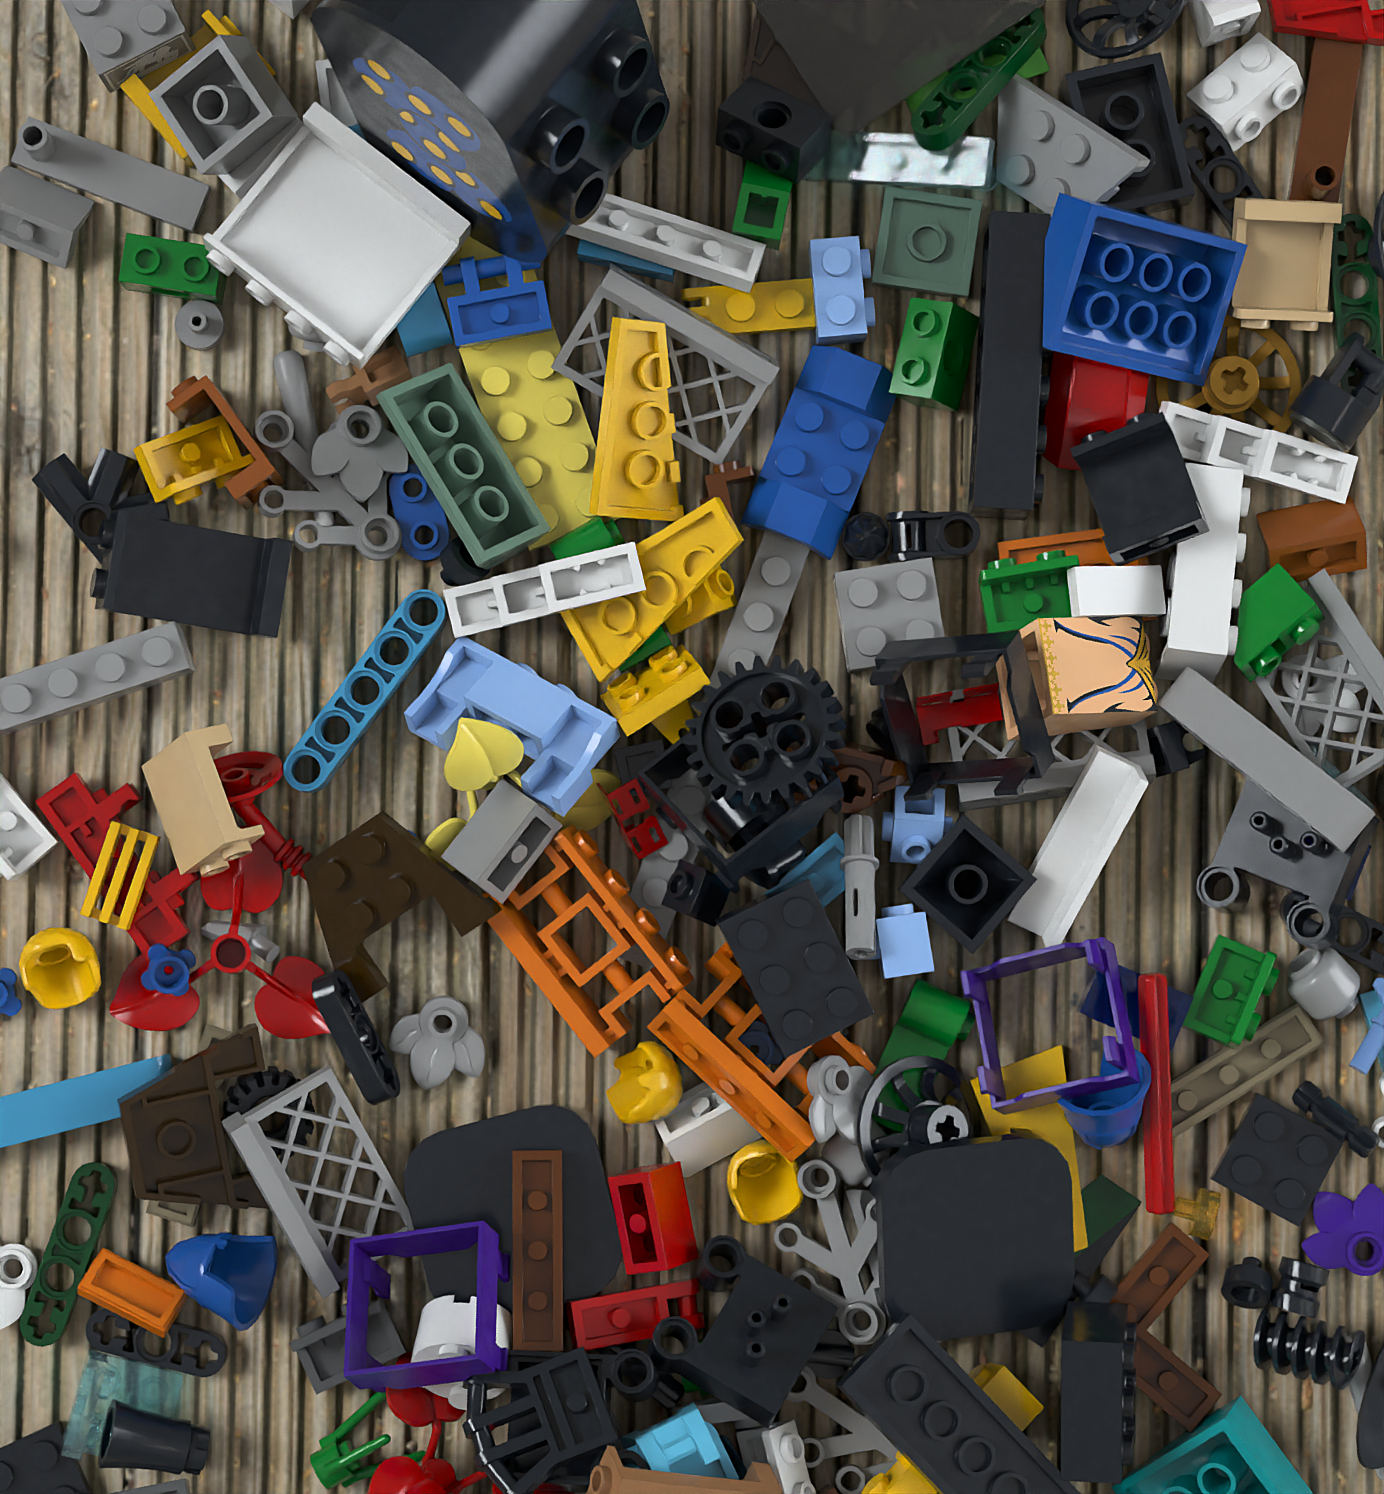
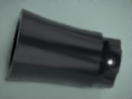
[98,1399,210,1475]

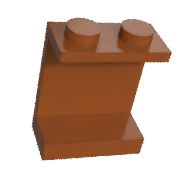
[166,375,286,510]

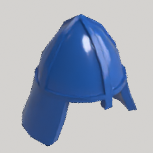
[1056,1041,1151,1150]
[165,1231,278,1331]

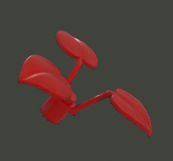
[109,825,330,1039]
[367,1352,574,1494]

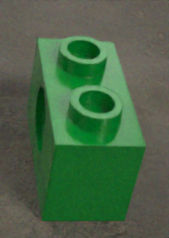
[118,233,227,305]
[889,297,980,412]

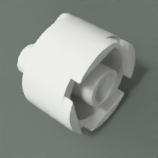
[410,1295,513,1410]

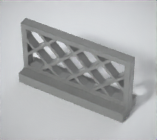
[551,263,780,465]
[1254,568,1384,788]
[941,688,1156,812]
[221,1065,414,1299]

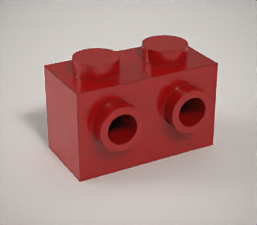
[608,1161,699,1275]

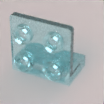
[61,1349,183,1460]

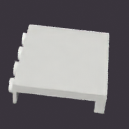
[203,102,471,370]

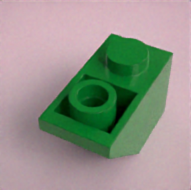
[732,160,793,250]
[1234,563,1325,683]

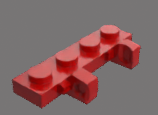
[35,773,200,961]

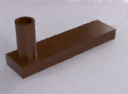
[1287,37,1363,203]
[512,1150,563,1352]

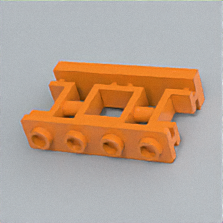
[482,825,694,1058]
[647,942,877,1163]

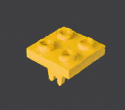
[600,643,711,744]

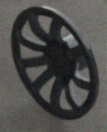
[1065,0,1188,59]
[857,1056,982,1178]

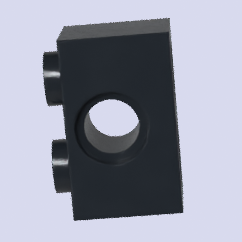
[716,76,832,184]

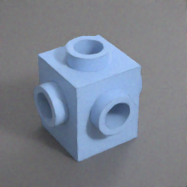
[881,785,953,864]

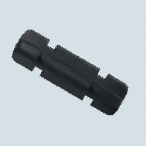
[1292,1080,1380,1158]

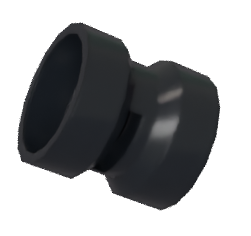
[1268,1256,1330,1318]

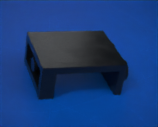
[1070,411,1210,566]

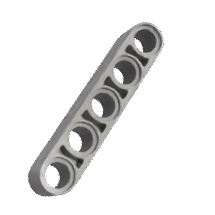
[1157,666,1375,853]

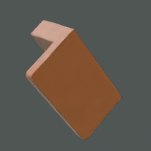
[1256,496,1367,582]

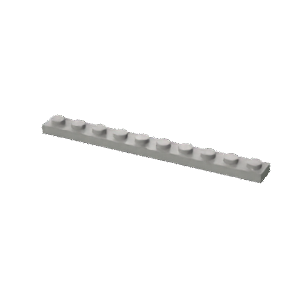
[609,530,810,969]

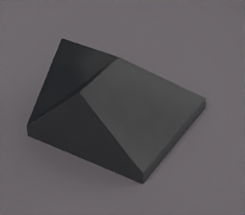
[898,814,1037,954]

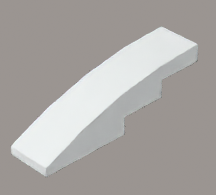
[1159,401,1359,504]
[443,542,646,639]

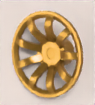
[1155,314,1302,434]

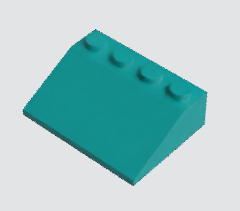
[1111,1395,1313,1494]

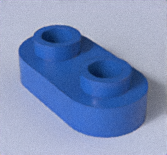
[389,464,450,562]

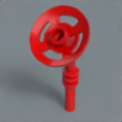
[213,751,312,880]

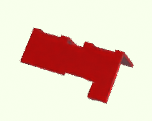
[915,683,1003,746]
[597,778,668,860]

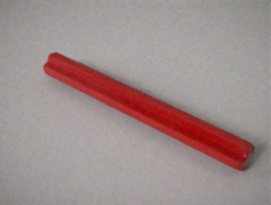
[1138,972,1175,1215]

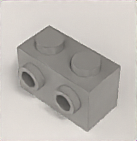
[441,778,563,904]

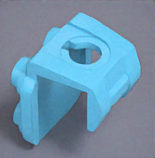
[620,1403,739,1480]

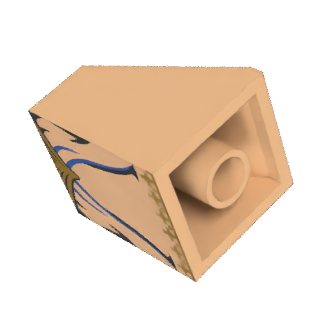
[996,616,1158,741]

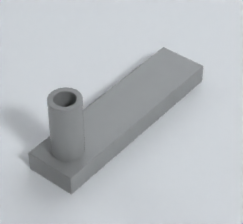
[11,116,212,234]

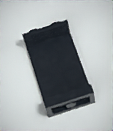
[90,510,293,638]

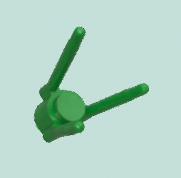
[310,1392,426,1490]

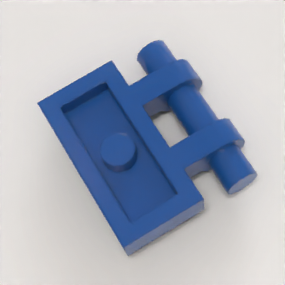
[442,254,553,349]

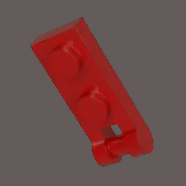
[565,1277,705,1350]

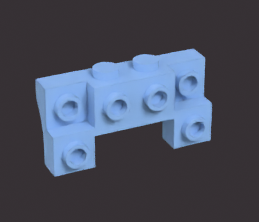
[404,637,620,817]

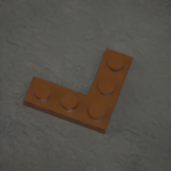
[1109,1221,1222,1433]

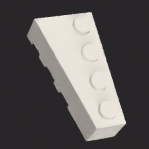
[1154,462,1250,684]

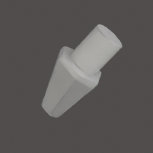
[201,920,280,963]

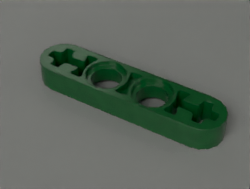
[911,3,1047,151]
[1329,214,1383,395]
[20,1161,118,1347]

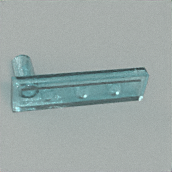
[802,130,999,192]

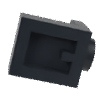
[661,859,730,927]

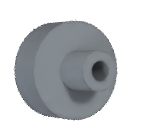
[175,300,226,351]

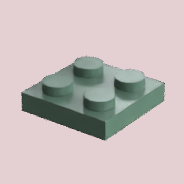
[871,186,982,299]

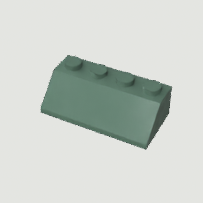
[376,362,551,570]

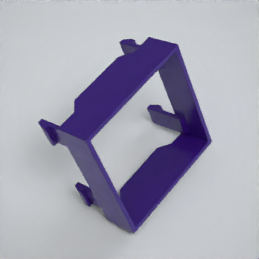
[960,937,1140,1115]
[344,1221,510,1393]

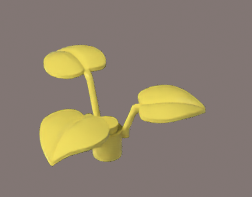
[424,717,622,875]

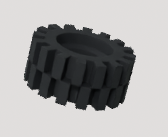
[223,1066,315,1158]

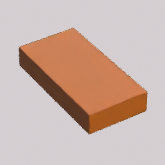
[77,1247,188,1338]

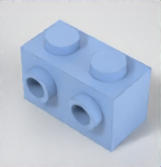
[808,236,875,346]
[869,903,935,979]

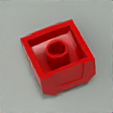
[1041,350,1149,471]

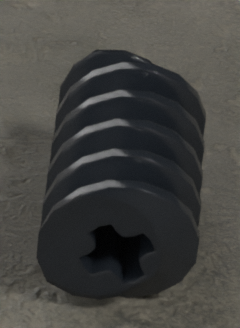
[1253,1307,1365,1390]

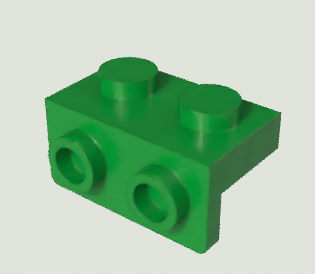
[978,550,1080,633]
[1179,934,1280,1049]

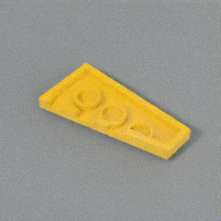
[589,317,684,522]
[560,497,744,683]
[969,1044,1088,1252]

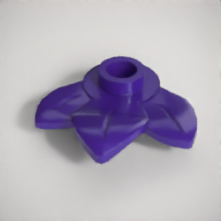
[1301,1183,1384,1276]

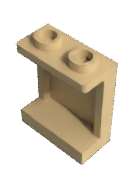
[1227,197,1342,331]
[141,723,265,877]

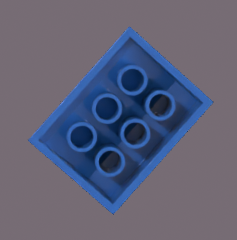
[1043,192,1247,387]

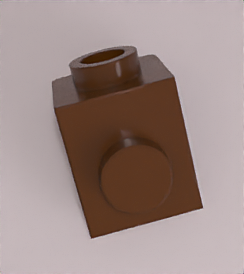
[699,460,755,523]

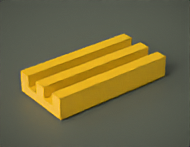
[80,821,161,930]

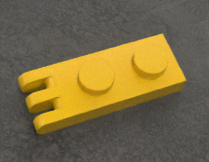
[680,278,815,336]

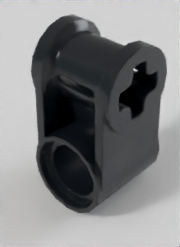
[886,511,980,564]

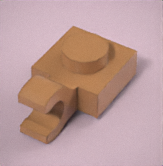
[325,344,413,415]

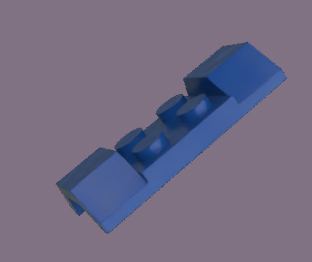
[740,345,897,560]

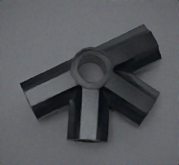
[31,447,171,565]

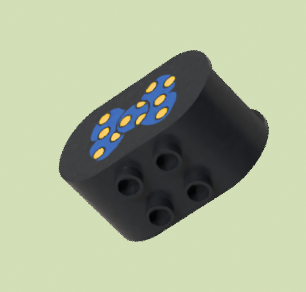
[311,0,670,263]

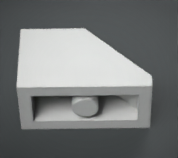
[1187,0,1261,48]

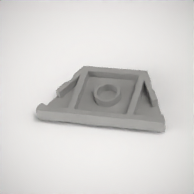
[996,73,1150,217]

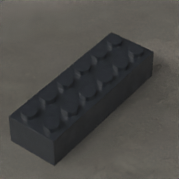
[967,211,1051,521]

